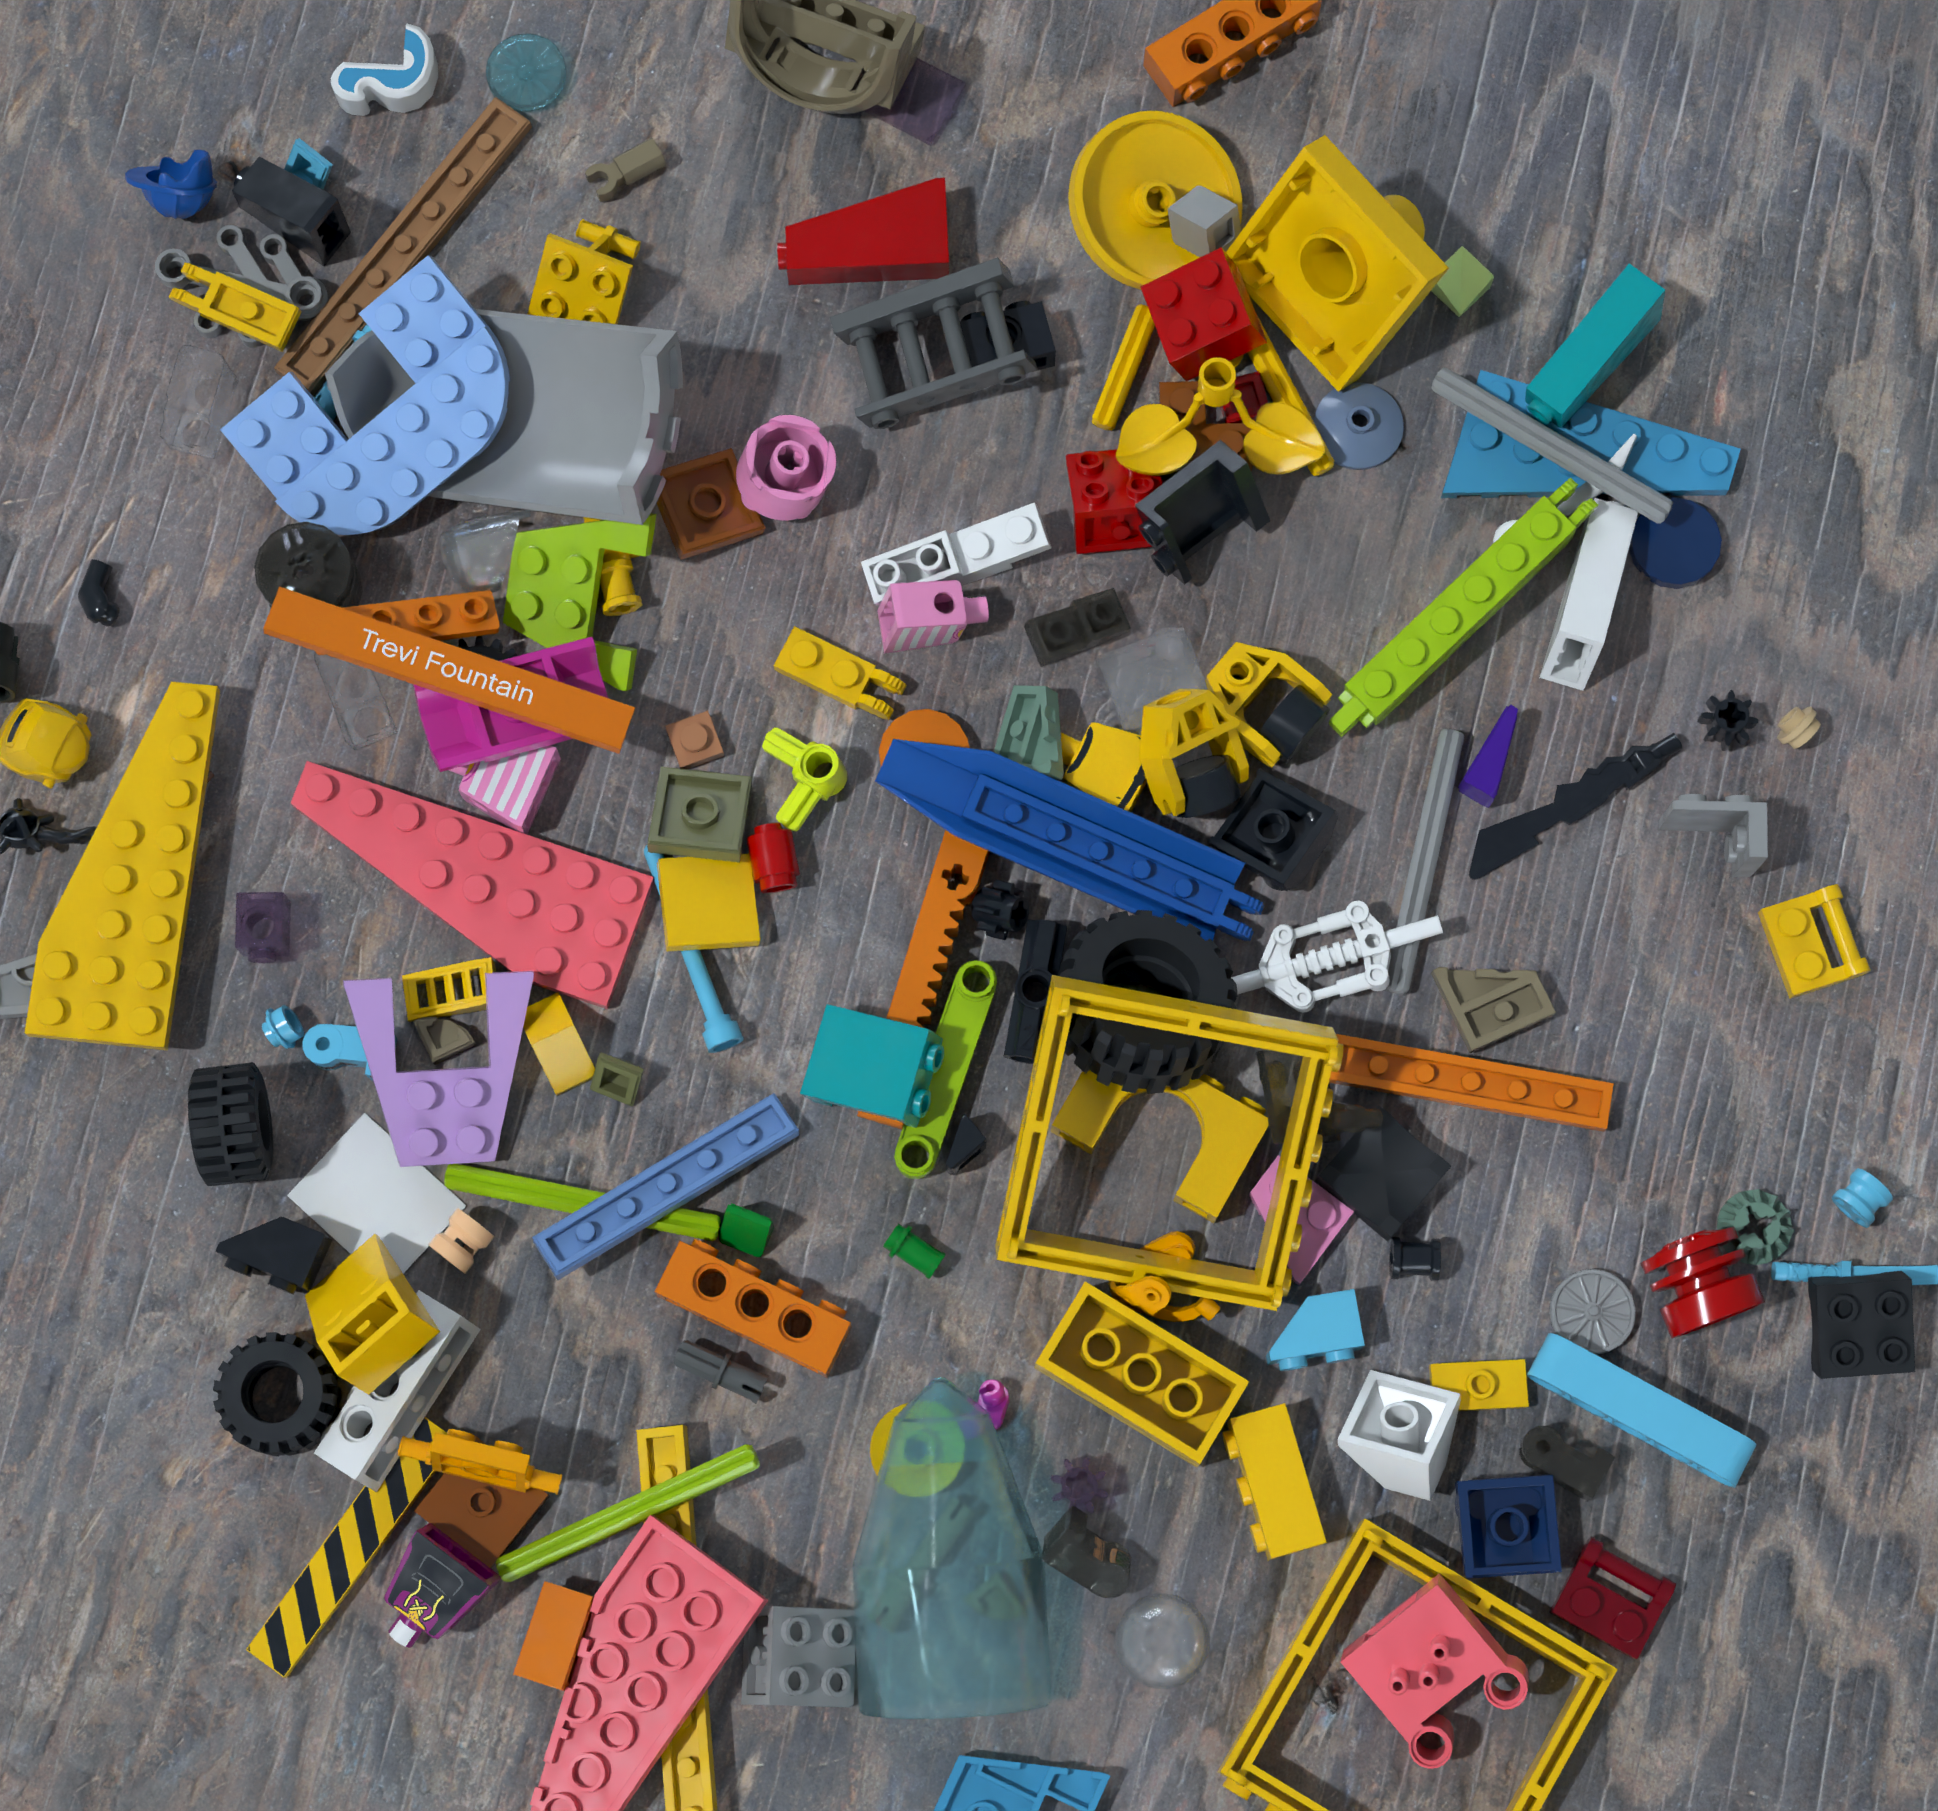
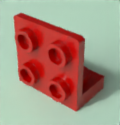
[1066,449,1162,554]

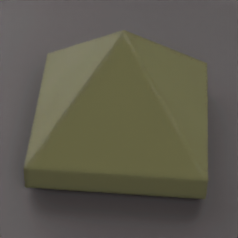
[590,1052,644,1107]

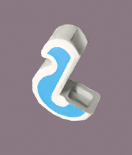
[331,23,438,116]

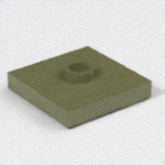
[647,767,752,862]

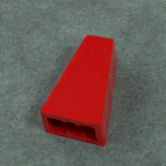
[777,178,949,285]

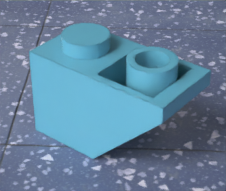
[1266,1289,1365,1371]

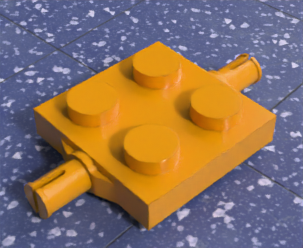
[397,1429,563,1495]

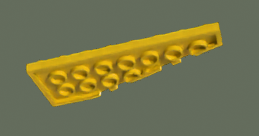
[24,681,220,1051]

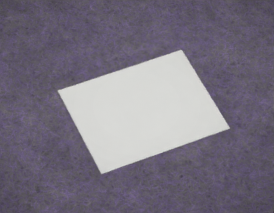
[287,1113,466,1274]

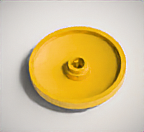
[1068,111,1243,290]

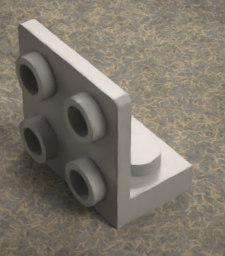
[1658,794,1768,877]
[741,1606,857,1708]

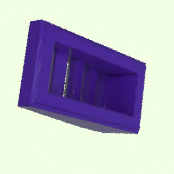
[1458,704,1518,808]

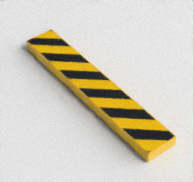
[246,1417,447,1678]

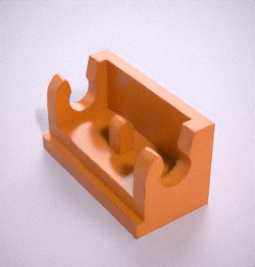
[513,1581,594,1691]

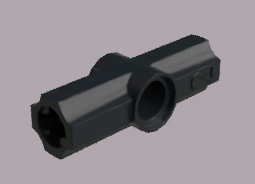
[1003,919,1067,1064]

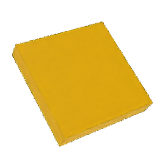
[657,853,760,952]

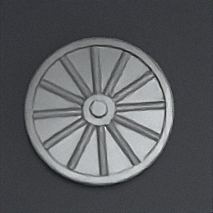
[1549,1269,1636,1355]

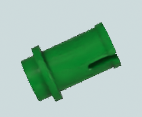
[883,1223,946,1279]

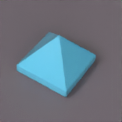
[284,138,333,190]

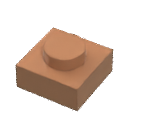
[665,710,725,770]

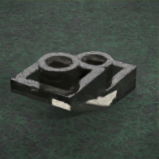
[1024,588,1131,667]

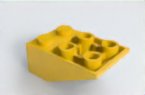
[305,1234,440,1395]

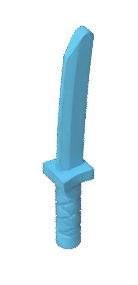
[1771,1260,1938,1285]

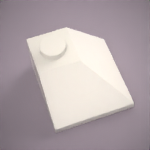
[1338,1370,1461,1501]

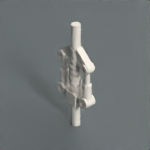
[1231,900,1443,1013]

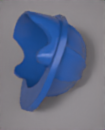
[125,150,217,219]

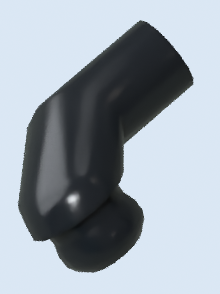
[78,559,120,626]

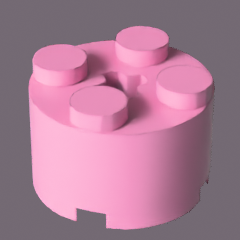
[736,415,836,521]

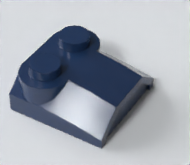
[1455,1475,1562,1579]

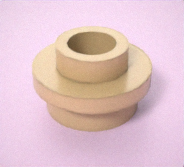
[1777,707,1821,749]

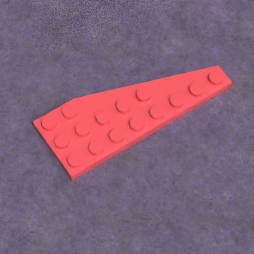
[291,761,654,1009]
[530,1515,768,1811]

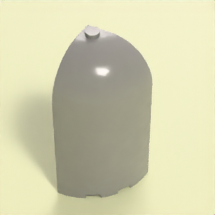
[325,309,683,525]

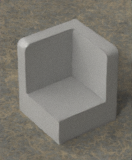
[1168,185,1241,257]

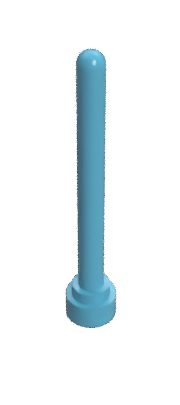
[644,845,744,1053]

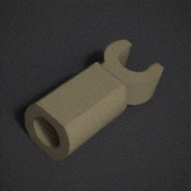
[585,137,666,202]

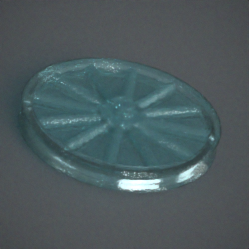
[486,33,566,112]

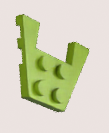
[503,513,657,691]

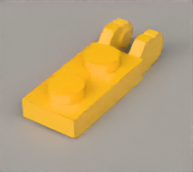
[169,262,302,352]
[773,626,907,720]

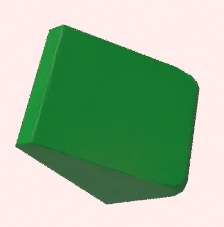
[719,1203,774,1257]

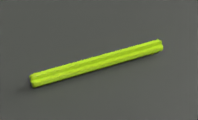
[444,1164,721,1241]
[496,1444,760,1582]

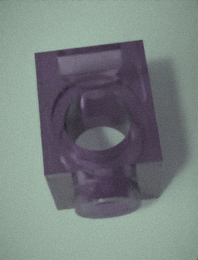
[235,892,291,964]

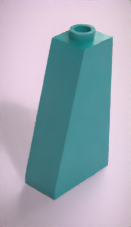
[1525,263,1665,428]

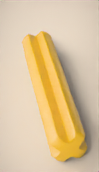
[1092,304,1155,431]

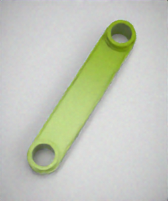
[894,960,997,1179]

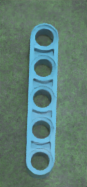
[1527,1333,1757,1488]

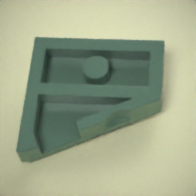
[994,685,1064,780]

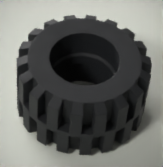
[188,1062,273,1186]
[213,1332,342,1457]

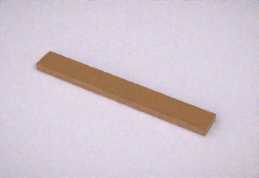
[274,97,532,396]

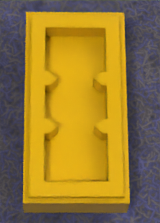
[1429,1359,1529,1411]

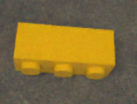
[1222,1403,1327,1561]

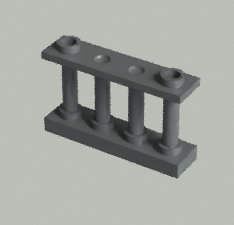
[830,257,1037,429]

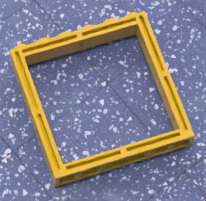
[995,975,1343,1311]
[1217,1519,1618,1811]

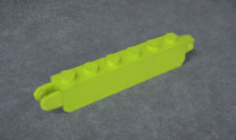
[1329,478,1599,738]

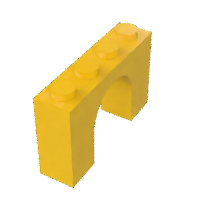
[1051,1070,1271,1223]

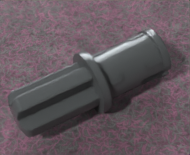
[674,1340,769,1404]

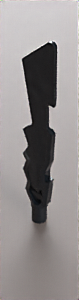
[1469,733,1682,880]

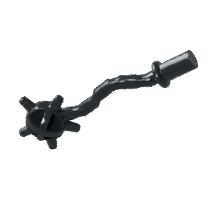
[0,798,97,854]

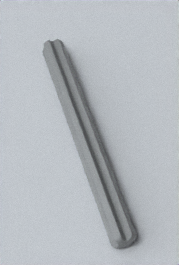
[1431,368,1673,524]
[1385,729,1464,995]

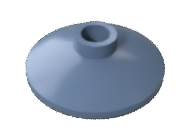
[1314,382,1404,470]

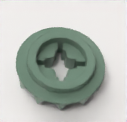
[1717,1189,1794,1265]

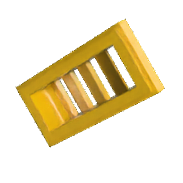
[402,957,496,1022]

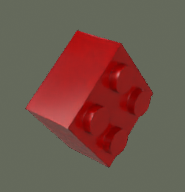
[1141,247,1267,381]

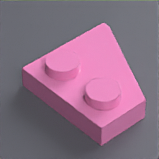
[1249,1155,1354,1285]

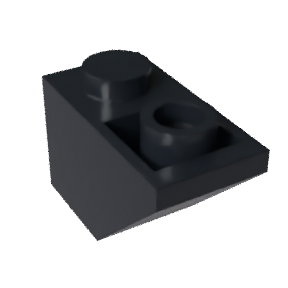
[216,1217,332,1295]

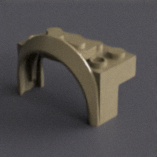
[725,0,925,114]

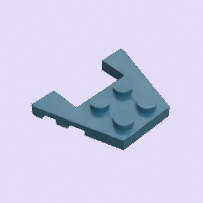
[934,1755,1110,1811]

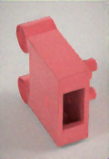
[1340,1573,1529,1769]

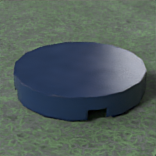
[1629,497,1722,589]

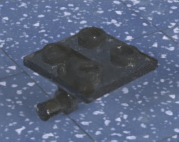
[1256,1050,1383,1145]

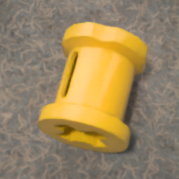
[600,559,643,616]

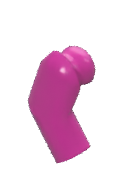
[956,1379,1009,1443]

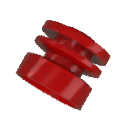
[1640,1227,1765,1339]

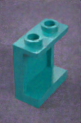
[800,1004,944,1128]

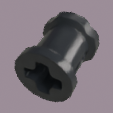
[1389,1237,1441,1281]

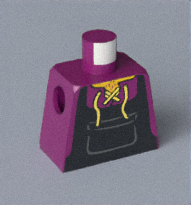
[384,1523,501,1648]

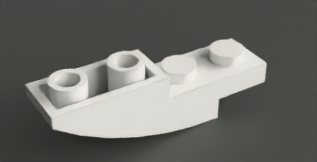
[861,502,1052,606]

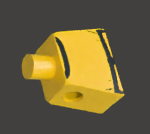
[1061,722,1147,812]

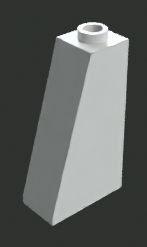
[1539,498,1638,691]

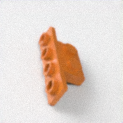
[315,590,500,655]

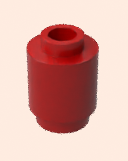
[746,823,800,893]

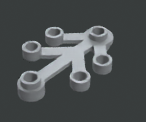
[155,225,329,348]

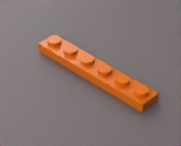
[1329,1034,1614,1132]

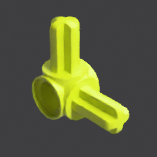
[762,728,847,832]

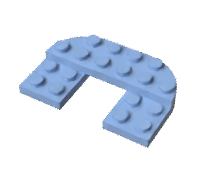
[220,255,510,535]

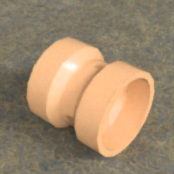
[428,1208,494,1274]

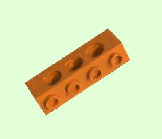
[1143,0,1322,107]
[654,1239,852,1378]

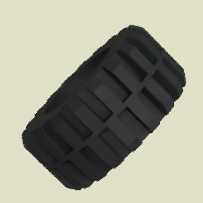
[1058,910,1238,1094]

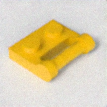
[1758,884,1871,999]

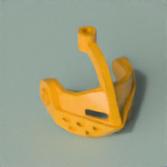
[1108,1231,1221,1322]

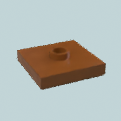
[656,448,766,560]
[414,1436,550,1569]

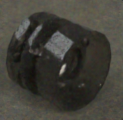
[254,522,363,608]

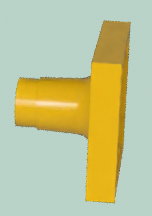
[1226,135,1449,392]

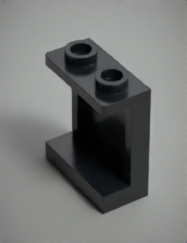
[1135,440,1270,585]

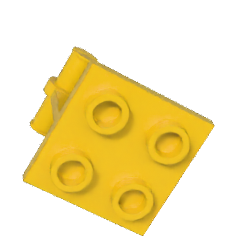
[527,219,641,324]

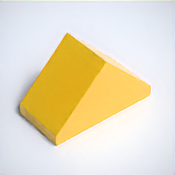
[523,992,595,1096]

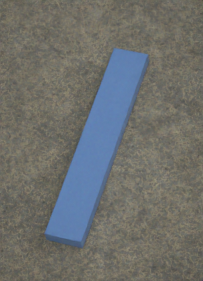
[532,1093,799,1280]

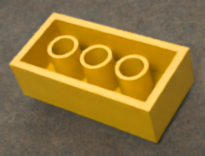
[1034,1281,1249,1468]

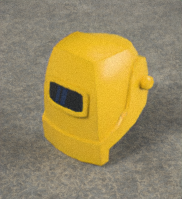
[0,698,92,789]

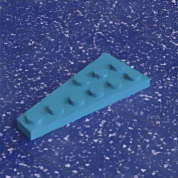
[1441,370,1741,498]

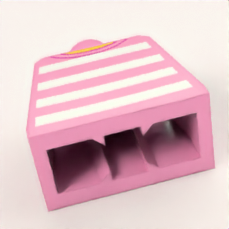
[877,580,989,653]
[449,745,561,834]

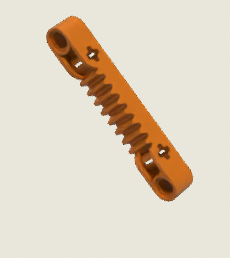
[857,830,990,1130]

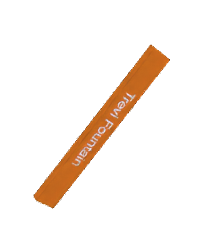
[263,587,635,754]

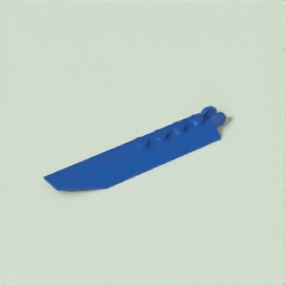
[875,739,1265,941]

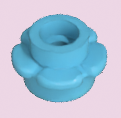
[262,1005,304,1049]

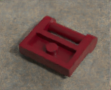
[1549,1536,1676,1660]

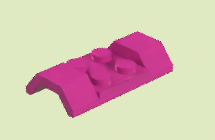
[413,636,608,772]

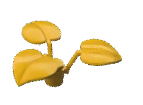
[1116,354,1325,475]

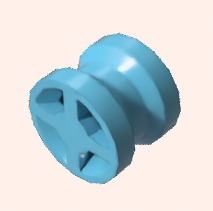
[1832,1168,1893,1228]

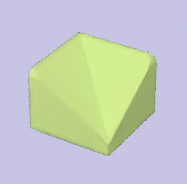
[1431,246,1494,317]

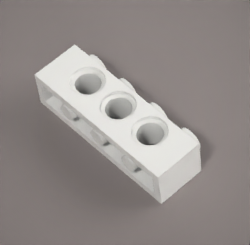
[314,1290,481,1492]

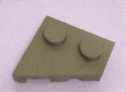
[1431,967,1556,1053]

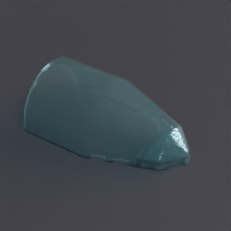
[852,1377,1052,1719]

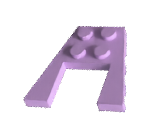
[343,971,534,1167]

